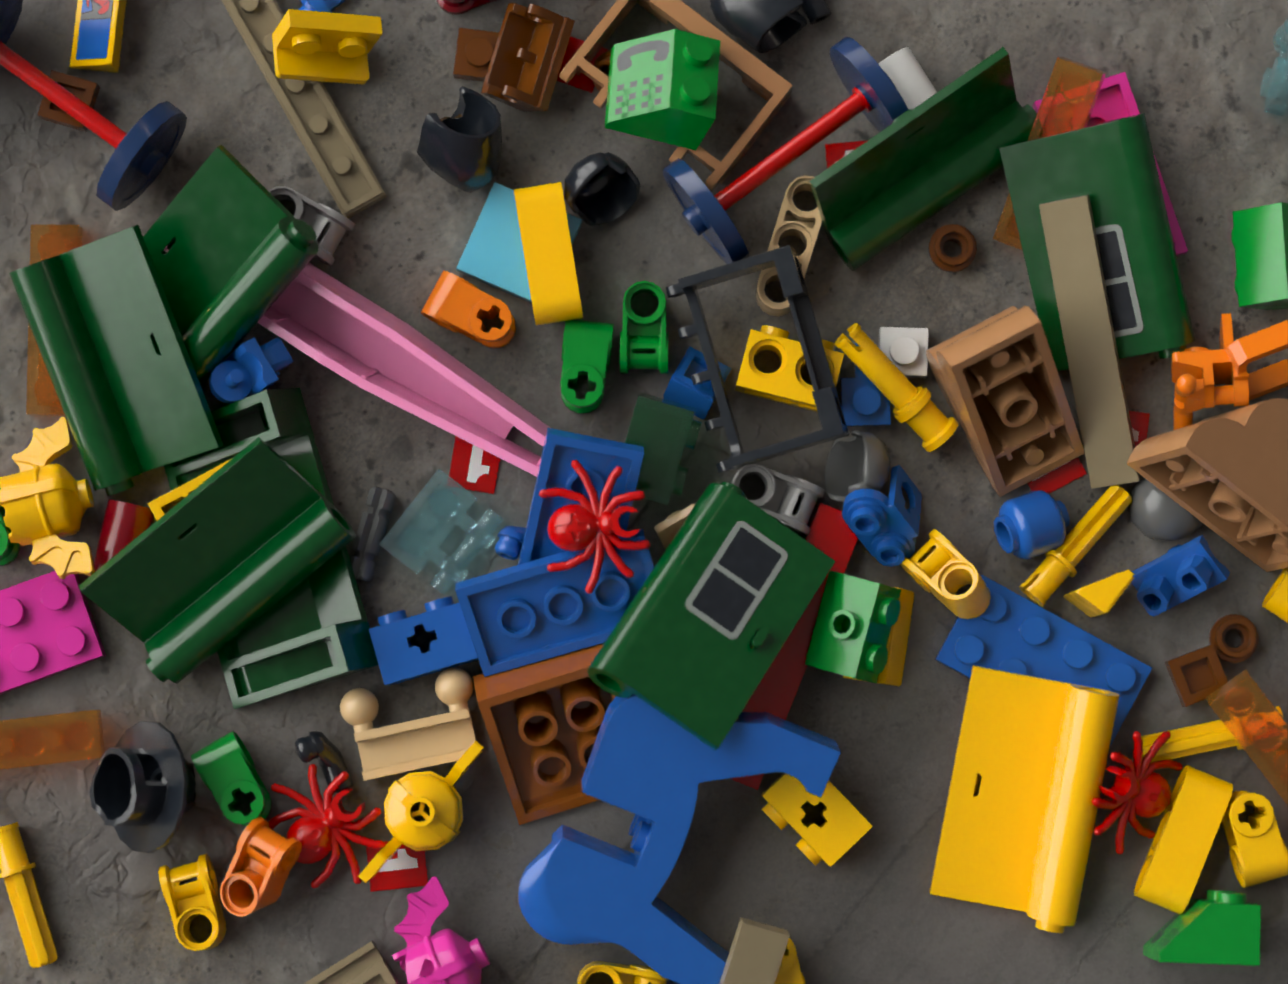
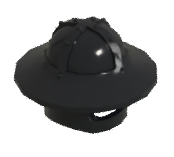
[89,721,196,853]

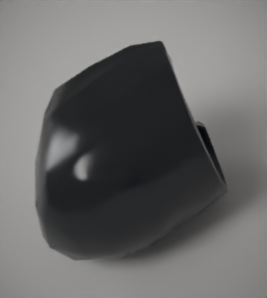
[710,0,807,53]
[417,86,502,193]

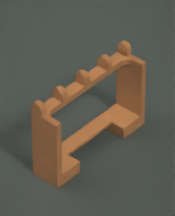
[559,0,793,192]

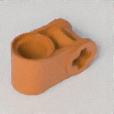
[421,270,516,348]
[220,817,302,917]

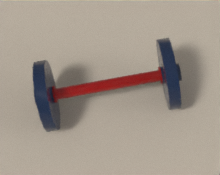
[0,0,187,211]
[663,37,909,264]

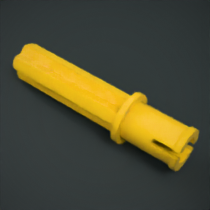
[1019,485,1132,607]
[1142,706,1286,762]
[0,822,58,968]

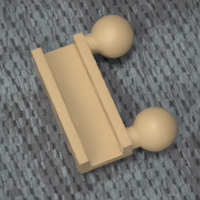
[340,667,476,781]

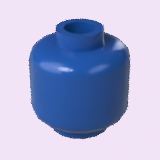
[994,490,1070,560]

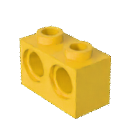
[735,325,844,412]

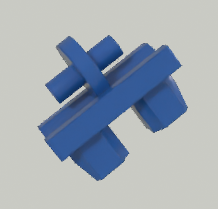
[209,337,293,404]
[1131,535,1230,617]

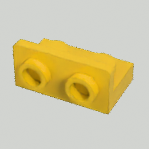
[272,9,382,85]

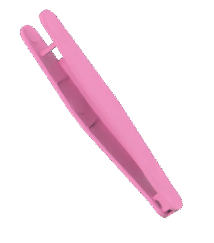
[257,263,550,477]

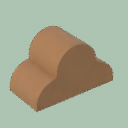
[926,306,1085,497]
[1126,398,1288,572]

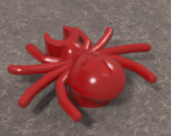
[539,460,650,594]
[1092,731,1183,855]
[268,764,385,889]

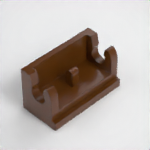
[481,3,575,112]

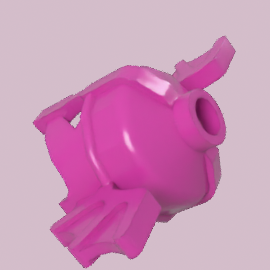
[392,876,490,984]

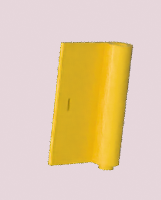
[929,665,1120,933]

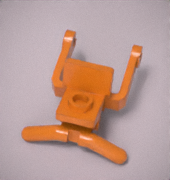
[1171,313,1288,430]

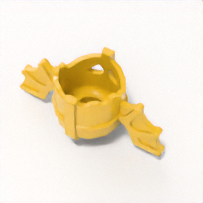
[0,417,95,579]
[358,740,484,883]

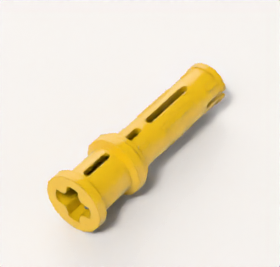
[835,323,959,452]

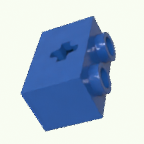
[369,596,478,686]

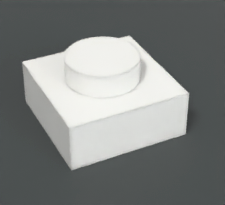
[879,327,928,378]

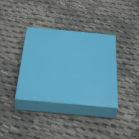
[456,182,582,303]

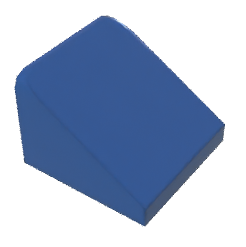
[663,346,732,419]

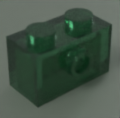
[625,392,702,505]

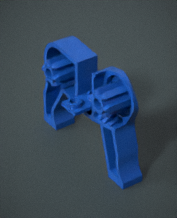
[518,694,841,984]

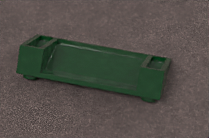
[164,388,379,709]

